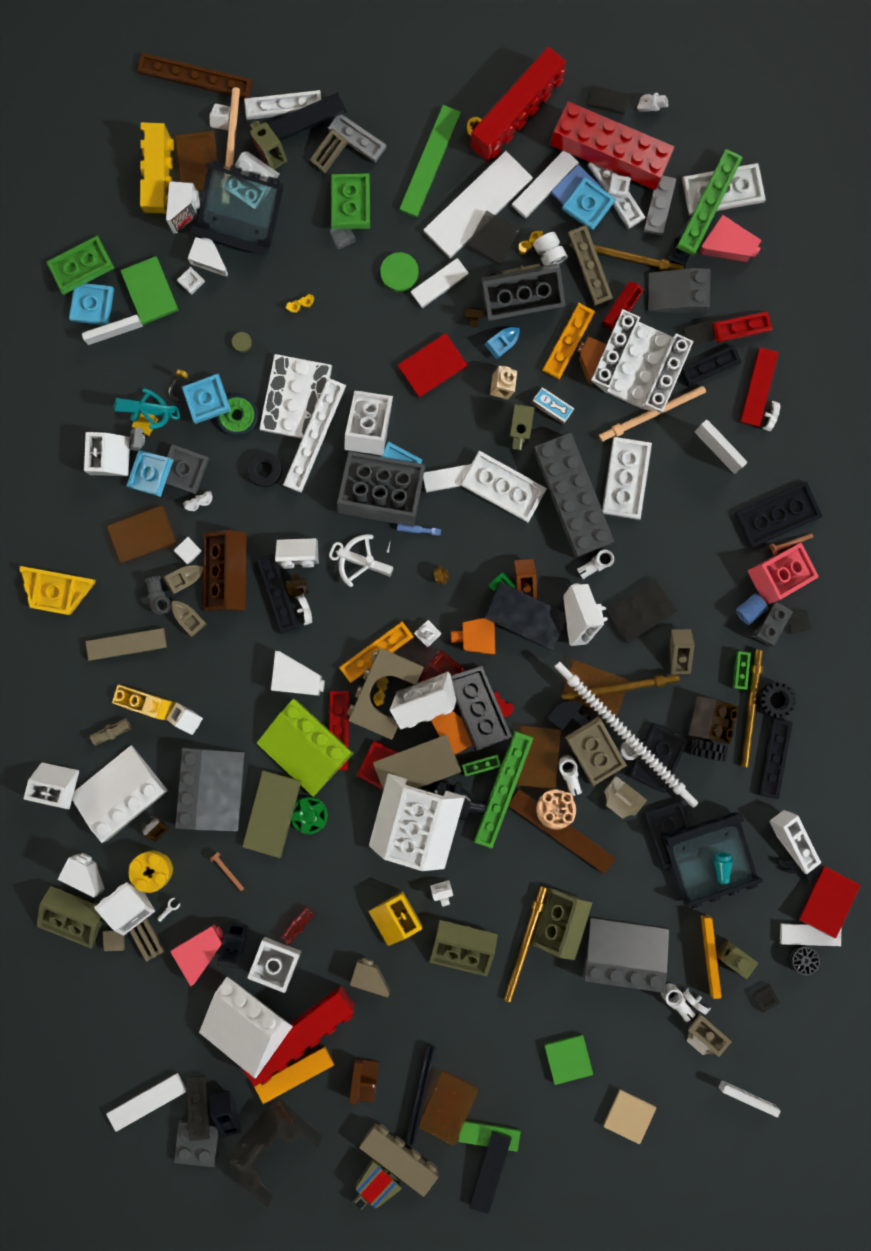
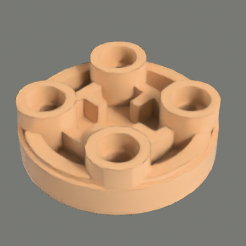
[536,789,576,830]

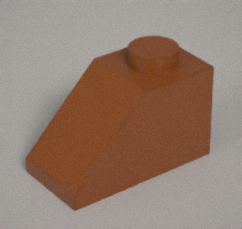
[577,337,607,385]
[514,559,537,599]

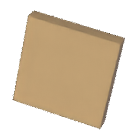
[603,1089,657,1144]

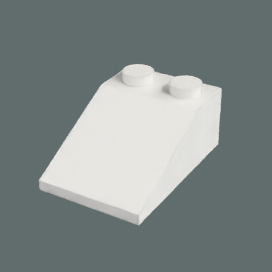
[345,391,393,456]

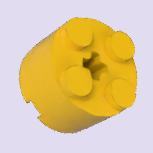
[129,850,173,893]

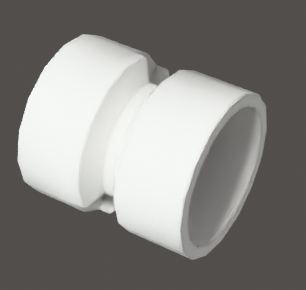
[533,232,568,266]

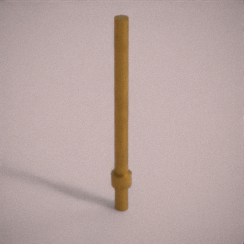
[570,243,684,271]
[740,649,763,767]
[562,674,680,701]
[504,886,548,1003]

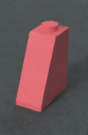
[698,215,762,262]
[170,924,224,986]

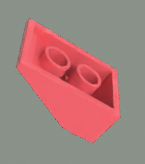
[748,543,819,605]

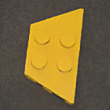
[19,566,96,615]

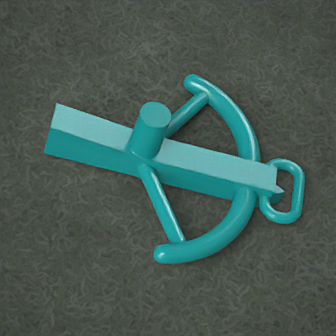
[113,388,180,429]

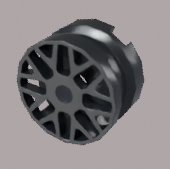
[788,945,820,975]

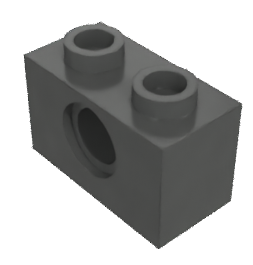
[752,602,793,647]

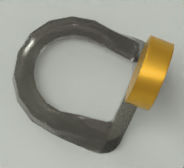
[168,369,193,403]

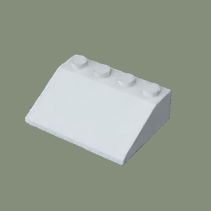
[72,745,168,843]
[199,977,293,1079]

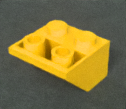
[368,891,422,946]

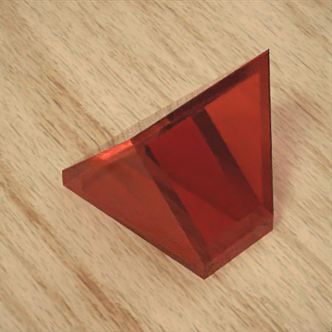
[418,649,464,681]

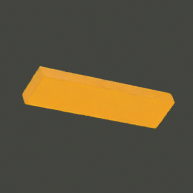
[542,303,596,380]
[339,621,414,683]
[701,915,722,999]
[254,1046,334,1104]

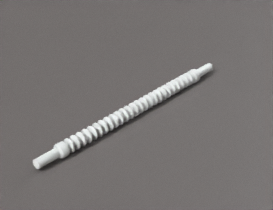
[554,661,698,808]

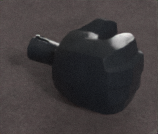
[429,782,486,820]

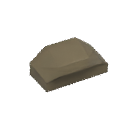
[603,776,647,818]
[687,1014,732,1057]

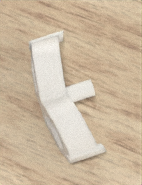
[763,401,780,431]
[183,491,212,511]
[295,594,312,625]
[683,988,711,1015]

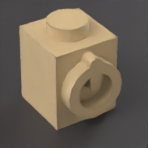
[490,366,517,400]

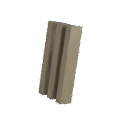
[310,128,349,173]
[130,918,165,962]

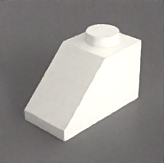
[188,237,228,277]

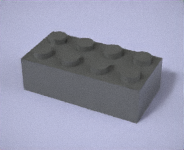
[480,264,565,321]

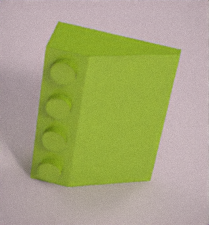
[257,699,354,797]

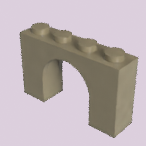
[347,647,424,740]

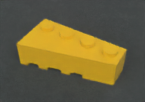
[140,122,174,214]

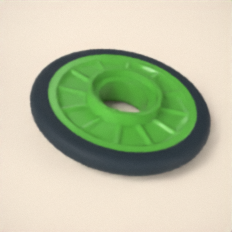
[216,394,258,436]

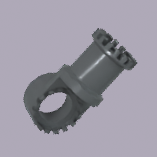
[144,576,171,615]

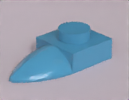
[484,327,520,359]

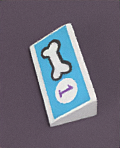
[531,387,574,425]

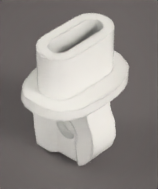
[637,93,668,112]

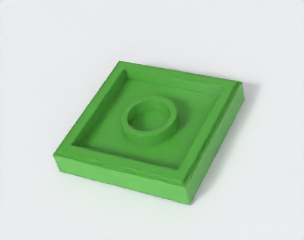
[544,1034,593,1085]

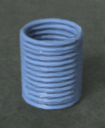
[736,594,768,625]

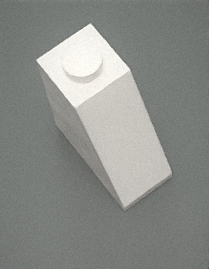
[563,583,604,646]
[271,651,325,696]

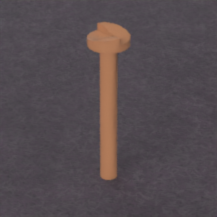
[769,533,813,556]
[210,852,244,891]

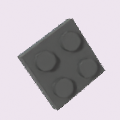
[165,444,210,495]
[174,1120,219,1167]

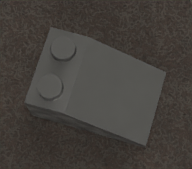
[648,268,710,314]

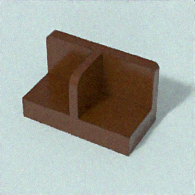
[349,1058,379,1105]

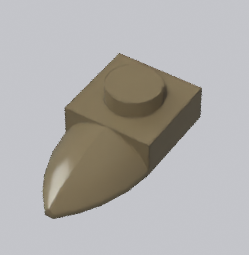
[163,565,203,595]
[172,601,207,637]

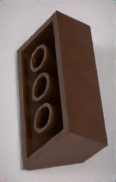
[203,530,247,611]

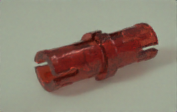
[280,906,316,945]

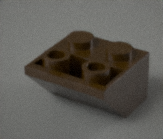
[689,696,738,745]

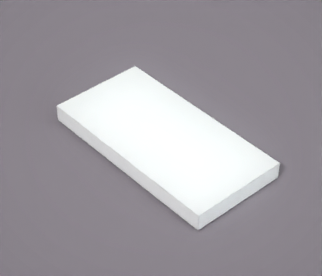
[682,163,766,216]
[602,437,652,520]
[460,451,547,523]

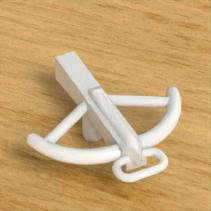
[329,534,393,587]

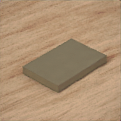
[565,717,627,786]

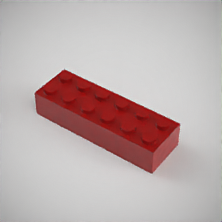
[470,47,566,162]
[550,101,674,190]
[241,985,355,1087]

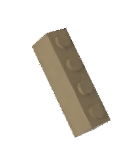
[359,1123,438,1197]

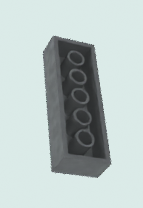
[533,433,614,558]

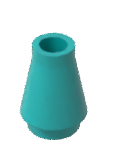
[713,852,733,884]

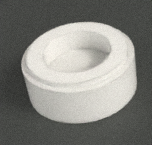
[619,741,639,760]

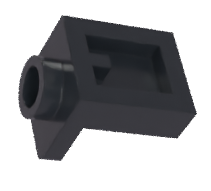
[667,234,690,268]

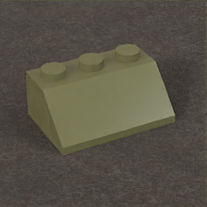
[37,886,104,949]
[531,888,592,960]
[429,920,498,977]

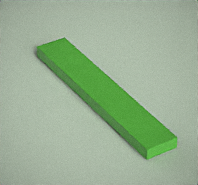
[399,105,461,218]
[676,149,743,256]
[473,730,534,848]

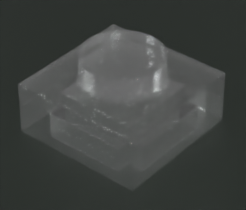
[330,229,356,249]

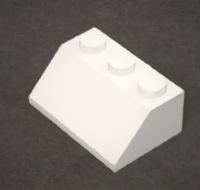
[390,671,456,729]

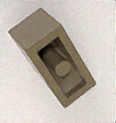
[670,629,695,674]
[350,958,390,997]

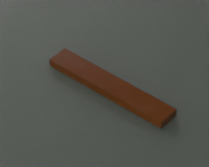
[137,53,253,99]
[508,789,616,874]

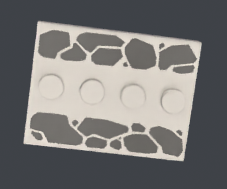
[260,354,332,439]

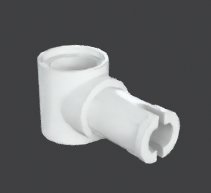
[577,550,614,579]
[558,755,582,796]
[661,983,695,1022]

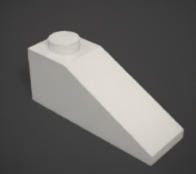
[769,810,821,874]

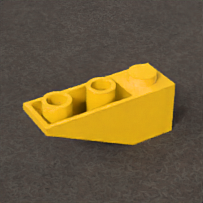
[112,684,176,721]

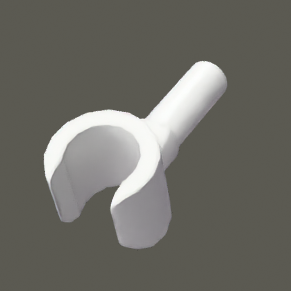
[157,898,180,922]

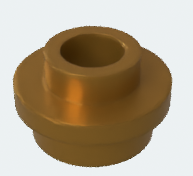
[434,565,449,585]

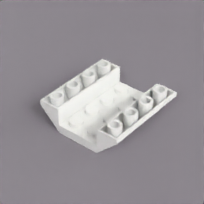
[591,309,694,413]
[369,773,465,871]

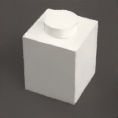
[166,702,203,735]

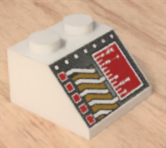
[166,181,201,233]

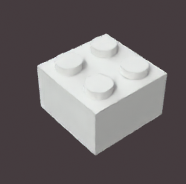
[248,937,302,993]

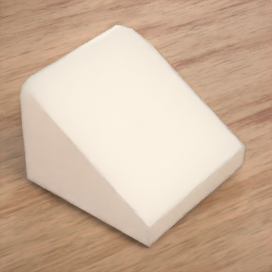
[210,104,230,130]

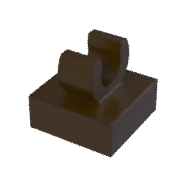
[465,307,485,327]
[286,572,309,597]
[141,815,170,842]

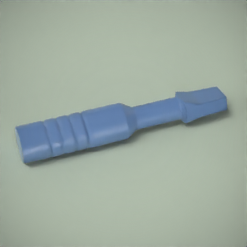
[397,524,441,536]

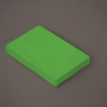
[331,173,370,229]
[46,235,114,295]
[121,256,179,325]

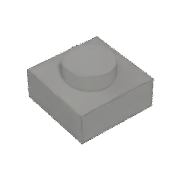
[130,428,145,451]

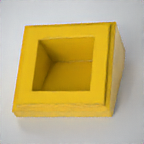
[132,413,158,436]

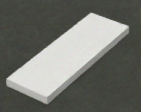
[424,151,533,259]

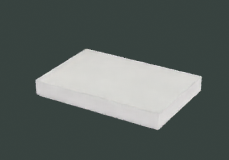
[695,420,747,474]

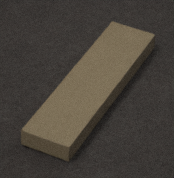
[568,225,613,306]
[86,628,167,661]

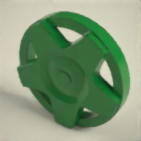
[291,797,328,834]

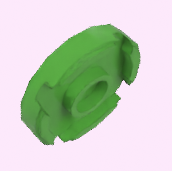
[380,252,419,292]

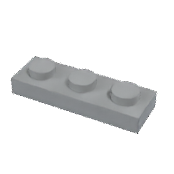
[328,114,387,163]
[644,175,676,236]

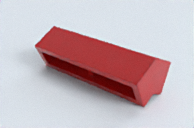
[602,281,643,330]

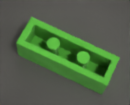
[733,651,751,690]
[462,755,501,777]

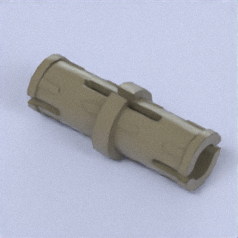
[90,718,131,746]

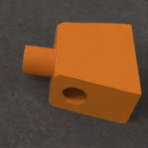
[451,618,495,655]

